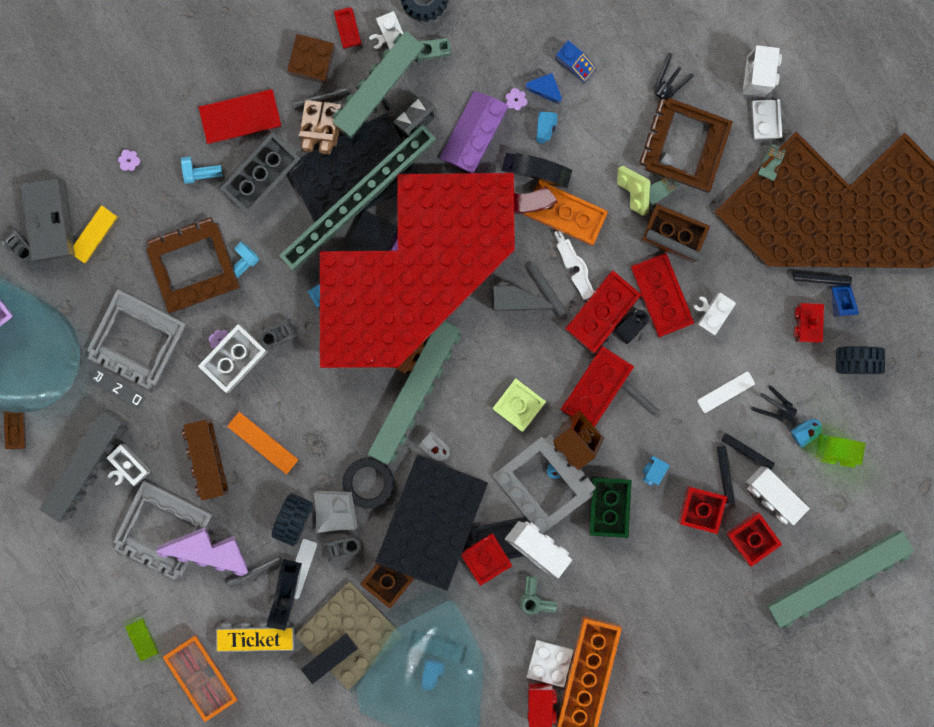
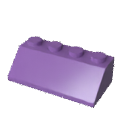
[439,91,509,173]

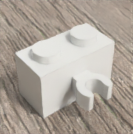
[369,11,403,50]
[693,293,736,336]
[107,444,151,486]

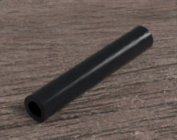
[793,271,852,286]
[721,433,775,470]
[716,446,735,504]

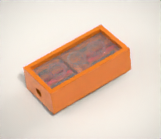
[162,634,238,722]

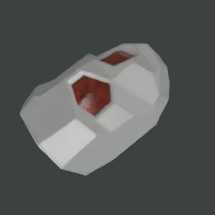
[418,431,450,461]

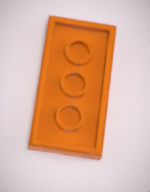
[523,180,608,246]

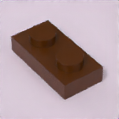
[3,410,26,449]

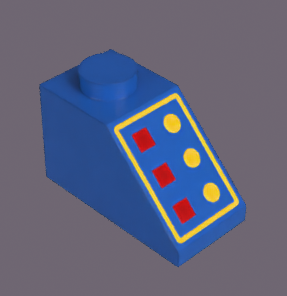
[555,40,596,83]

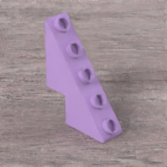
[156,527,248,576]

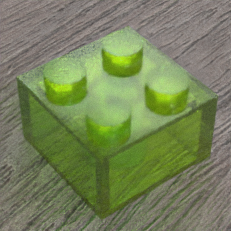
[816,435,866,468]

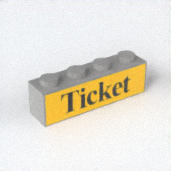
[216,622,296,652]

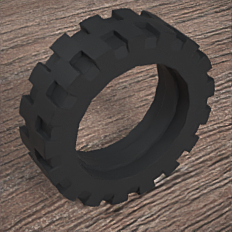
[342,457,394,509]

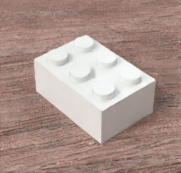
[742,45,782,97]
[198,324,268,393]
[745,466,810,525]
[505,521,572,578]

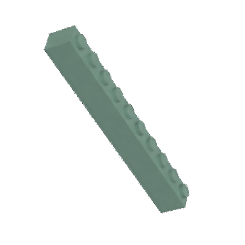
[279,124,436,272]

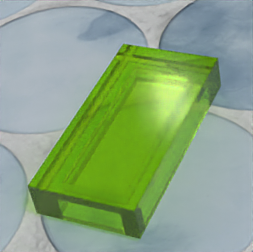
[125,618,159,661]

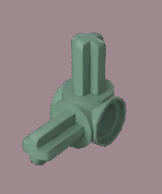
[518,576,557,614]

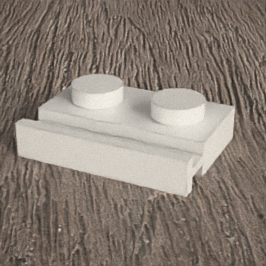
[751,99,782,140]

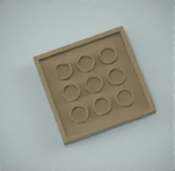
[295,581,403,690]

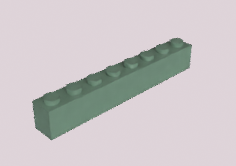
[368,321,462,465]
[766,530,914,628]

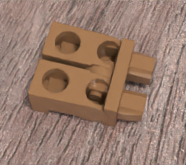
[299,100,343,155]

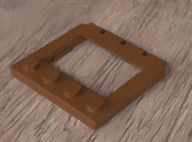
[639,98,733,193]
[146,217,241,314]

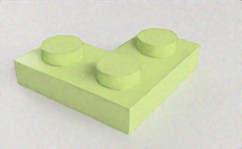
[617,166,650,216]

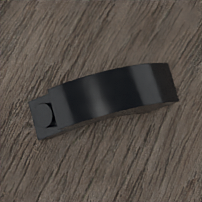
[501,153,572,188]
[266,559,302,631]

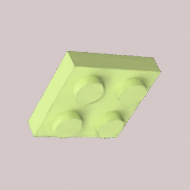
[492,378,546,432]

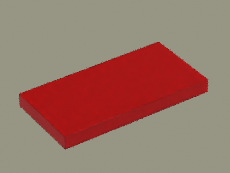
[198,89,282,145]
[630,253,695,338]
[565,270,642,354]
[560,345,635,427]

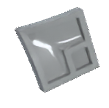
[314,491,358,533]

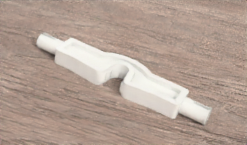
[554,231,594,300]

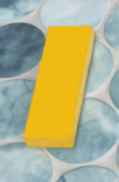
[74,205,118,264]

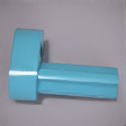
[181,156,223,184]
[233,241,260,278]

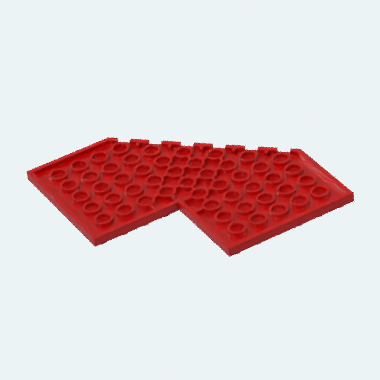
[320,173,515,368]

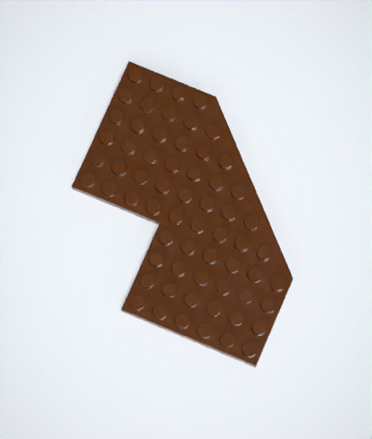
[714,131,934,268]

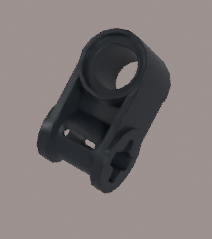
[613,310,649,345]

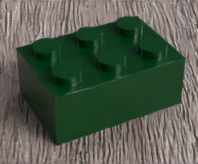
[588,476,632,538]

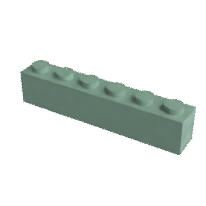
[332,31,424,139]

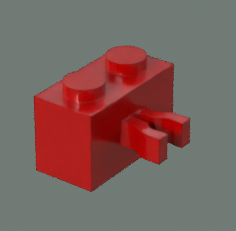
[793,303,824,343]

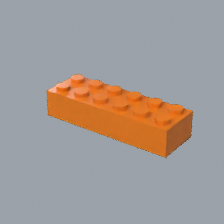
[555,616,622,727]

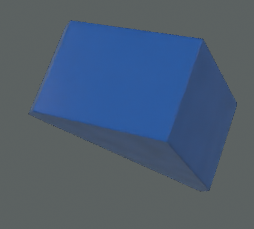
[525,73,562,105]
[831,286,859,317]

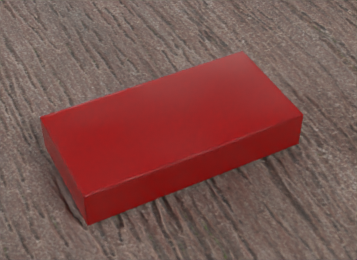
[334,7,362,49]

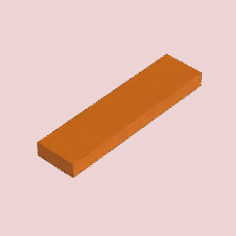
[227,412,299,475]

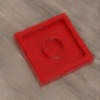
[461,533,513,586]

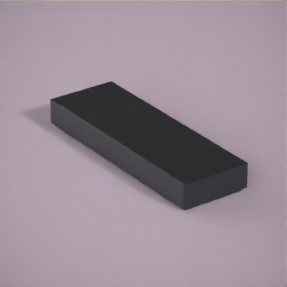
[301,633,358,684]

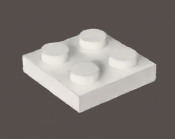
[526,639,574,688]

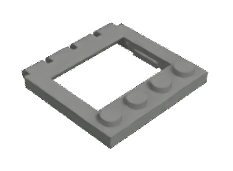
[87,289,187,390]
[492,434,596,534]
[113,480,213,581]

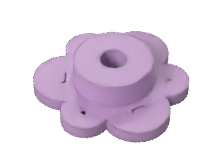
[506,88,527,110]
[118,150,140,171]
[208,330,229,348]

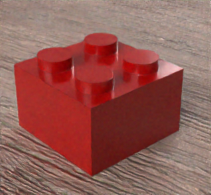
[677,486,727,534]
[725,512,783,567]
[528,683,557,727]

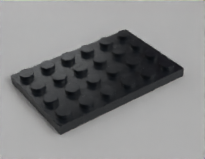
[289,113,419,222]
[375,455,488,591]

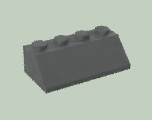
[218,131,300,215]

